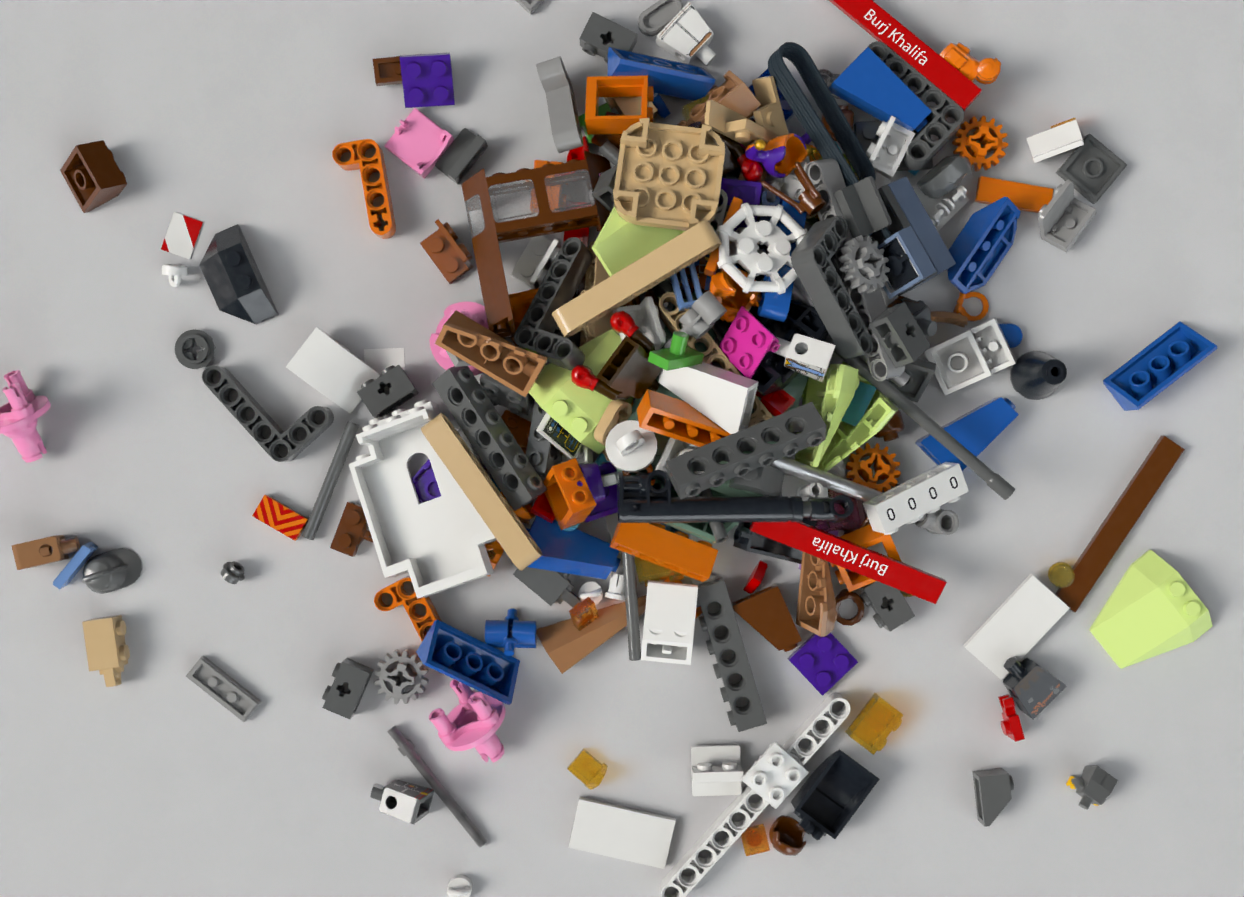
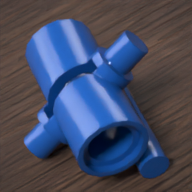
[485,609,537,656]

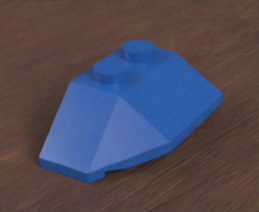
[947,197,1021,294]

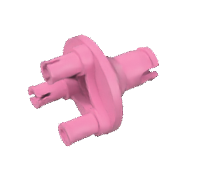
[0,370,51,463]
[429,679,505,763]

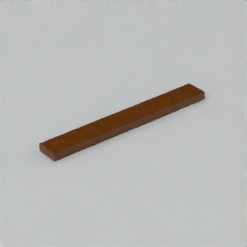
[1055,436,1185,613]

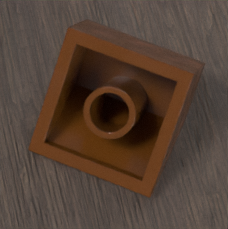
[60,140,127,213]

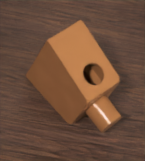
[11,535,80,570]

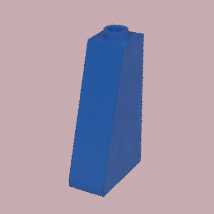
[829,47,932,132]
[915,397,1019,471]
[527,516,621,580]

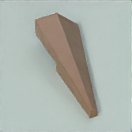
[536,595,647,674]

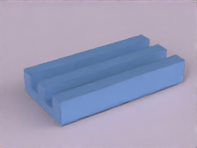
[670,263,703,312]
[53,542,98,590]

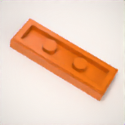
[975,176,1054,213]
[704,197,743,277]

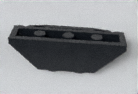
[199,224,279,324]

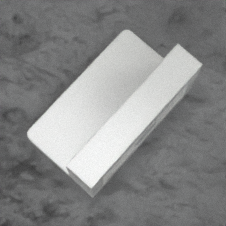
[1026,119,1084,163]

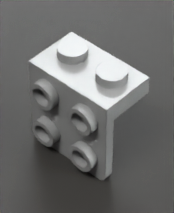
[1038,179,1096,253]

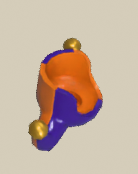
[745,133,811,178]

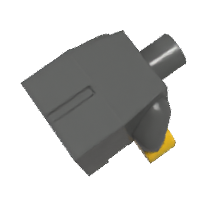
[1066,766,1118,810]

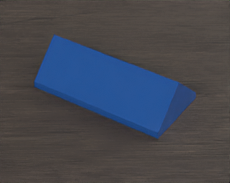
[607,47,716,102]
[1103,321,1218,411]
[416,620,520,705]

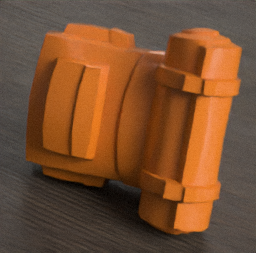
[939,42,1001,85]

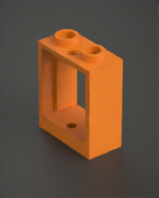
[585,75,654,135]
[543,458,597,530]
[830,524,902,592]

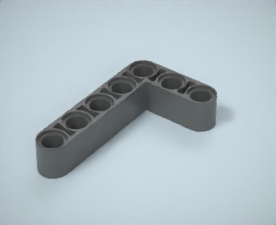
[868,41,965,171]
[791,216,873,359]
[514,237,593,370]
[202,365,334,462]

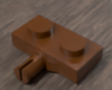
[330,502,374,557]

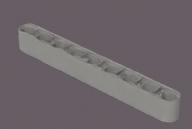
[805,158,905,381]

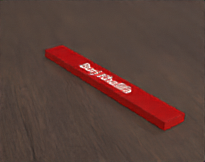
[829,0,982,111]
[750,521,947,604]

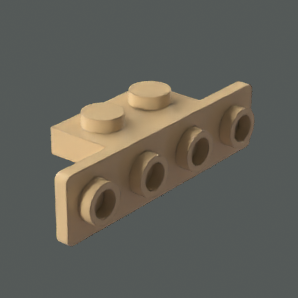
[752,76,789,137]
[705,100,777,146]

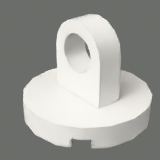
[605,420,657,473]

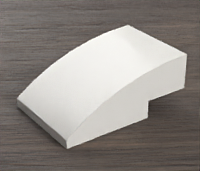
[925,317,1017,396]
[286,327,381,414]

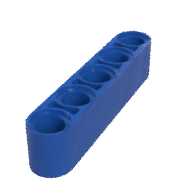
[758,198,807,322]

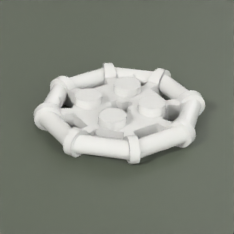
[716,203,808,295]

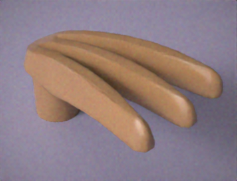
[931,311,968,327]

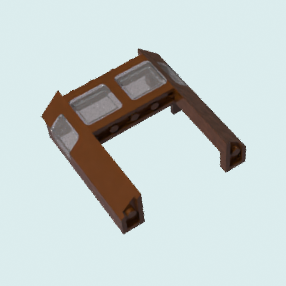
[461,150,641,339]

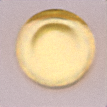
[1048,562,1075,588]

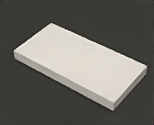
[963,574,1070,680]
[568,797,676,869]

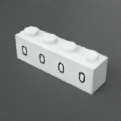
[863,462,969,535]

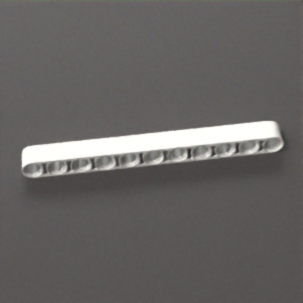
[660,693,851,897]

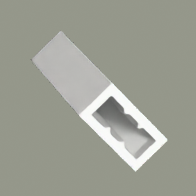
[658,362,759,434]

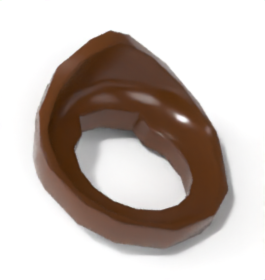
[835,589,865,626]

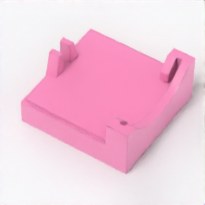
[384,108,454,179]

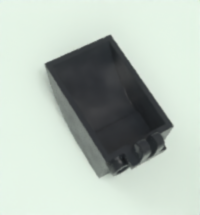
[733,517,822,564]
[791,749,880,840]

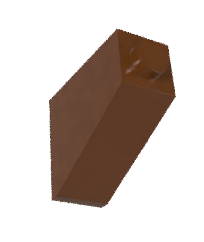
[731,584,802,652]

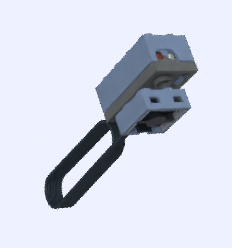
[768,42,956,299]

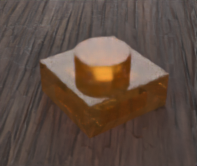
[569,597,599,631]
[741,824,770,856]

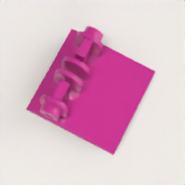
[719,306,780,379]

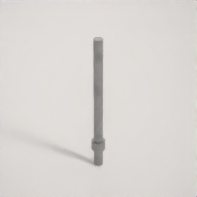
[387,726,487,848]

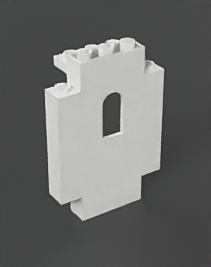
[349,400,497,599]

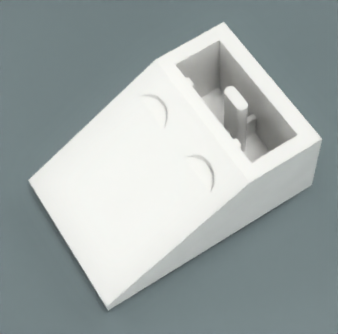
[641,580,698,665]

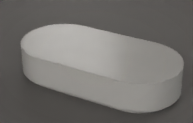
[638,0,683,36]

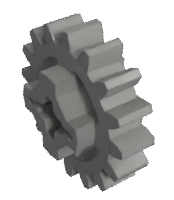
[838,235,890,294]
[374,649,429,704]

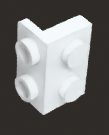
[866,116,915,180]

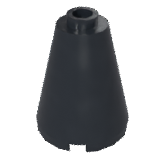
[1010,351,1067,400]

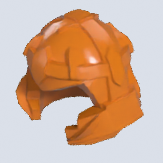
[710,268,762,322]

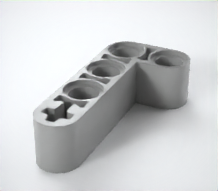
[536,56,583,153]

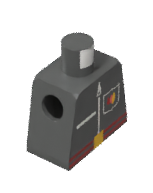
[370,780,434,824]

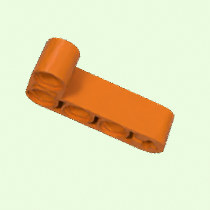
[332,139,396,239]
[374,576,442,641]

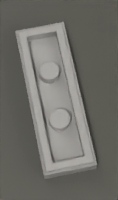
[186,656,262,722]

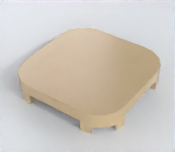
[613,118,725,231]

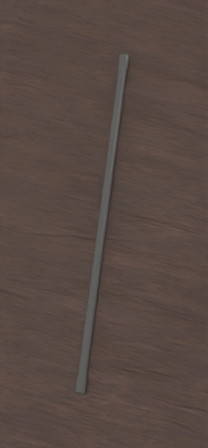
[599,140,1015,500]

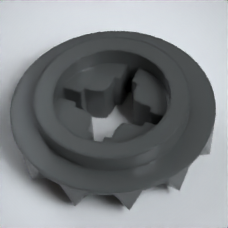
[175,329,216,369]

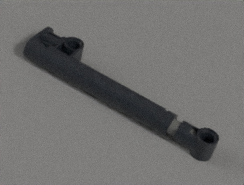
[617,470,854,523]

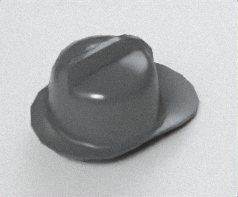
[82,548,142,594]

